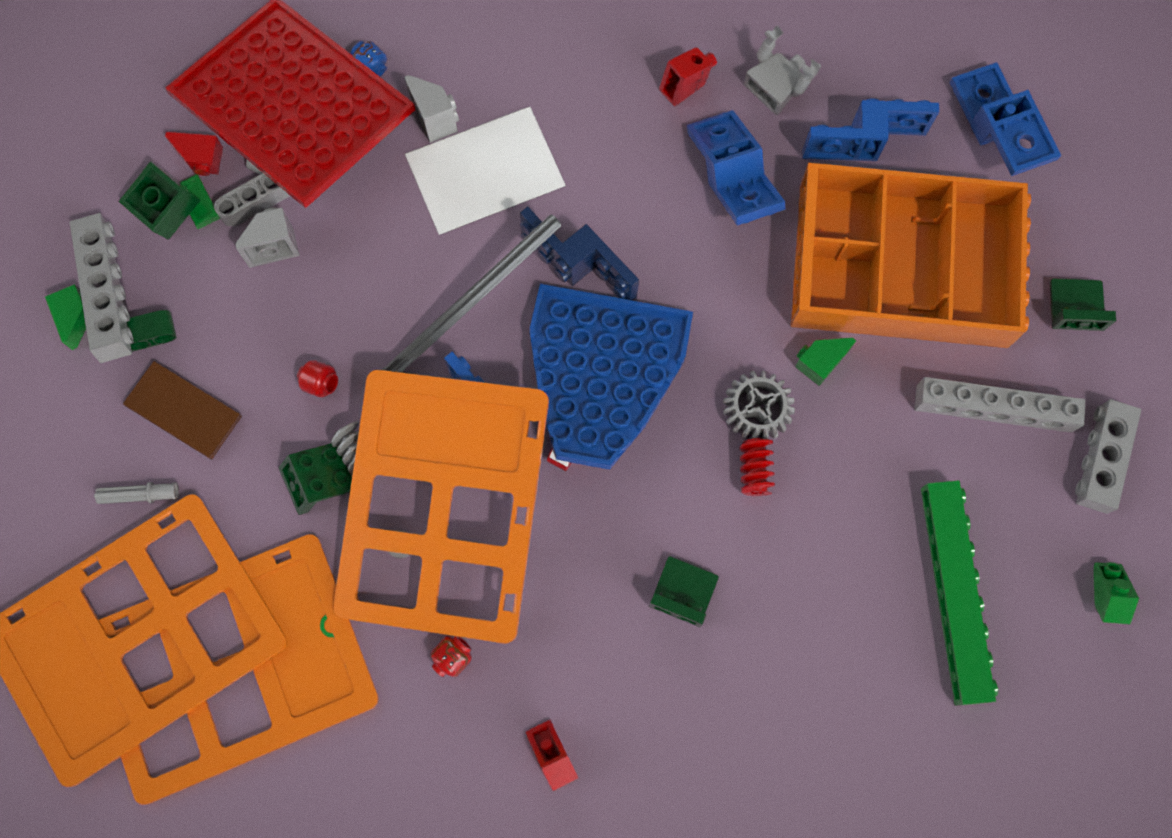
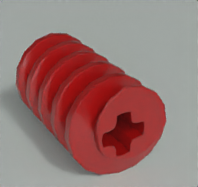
[739,438,775,496]

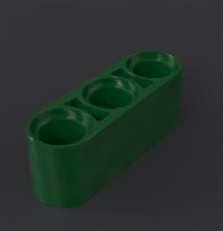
[127,310,177,352]

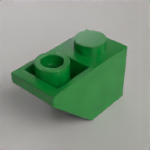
[1093,562,1139,624]

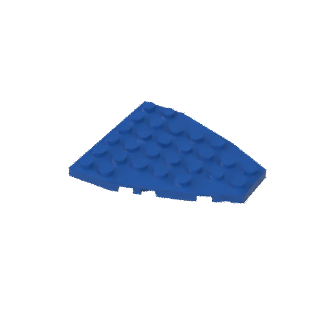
[530,284,693,470]

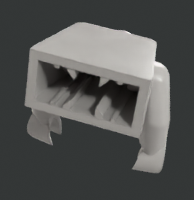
[744,25,821,116]

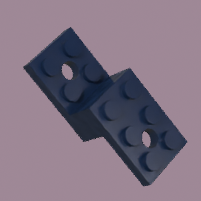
[520,206,639,301]

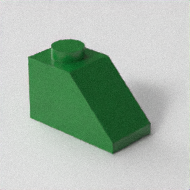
[45,284,86,350]
[795,338,856,386]

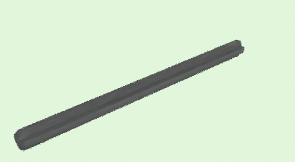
[382,214,561,373]

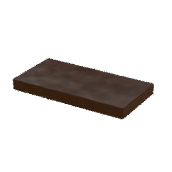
[123,361,242,460]

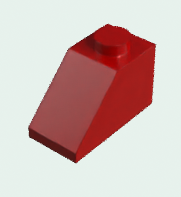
[165,132,223,176]
[525,719,578,791]

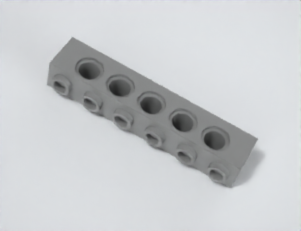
[69,213,134,363]
[914,377,1085,433]

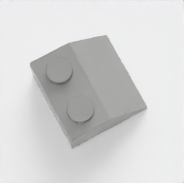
[404,75,459,143]
[235,207,300,268]

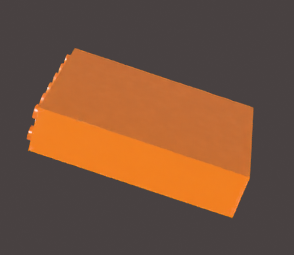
[791,163,1031,348]

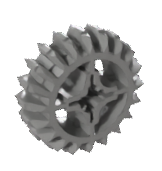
[723,371,795,439]

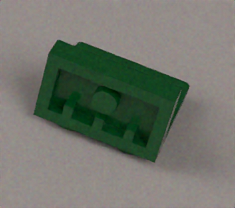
[1050,278,1116,331]
[278,443,352,515]
[649,556,719,628]

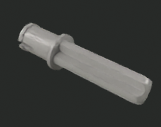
[94,482,179,504]

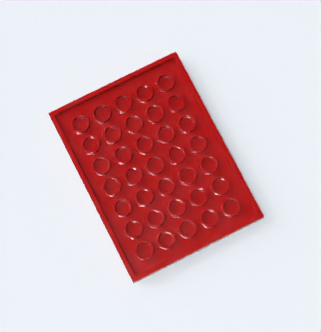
[165,0,416,209]

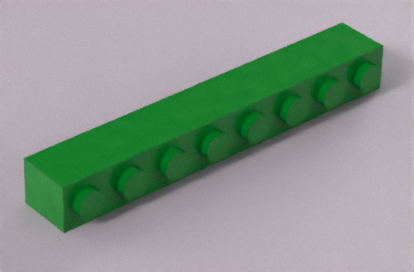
[921,480,998,706]

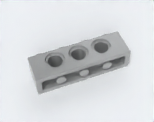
[1075,399,1141,514]

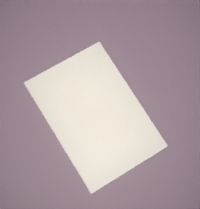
[405,107,566,235]

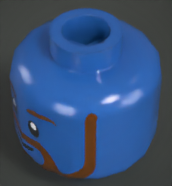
[350,41,387,77]

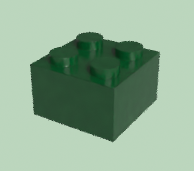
[118,161,201,240]

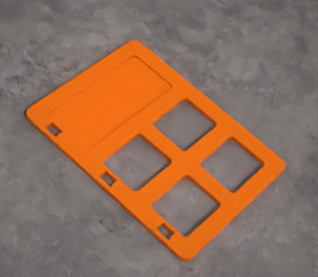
[333,370,549,644]
[0,494,287,787]
[99,534,379,805]

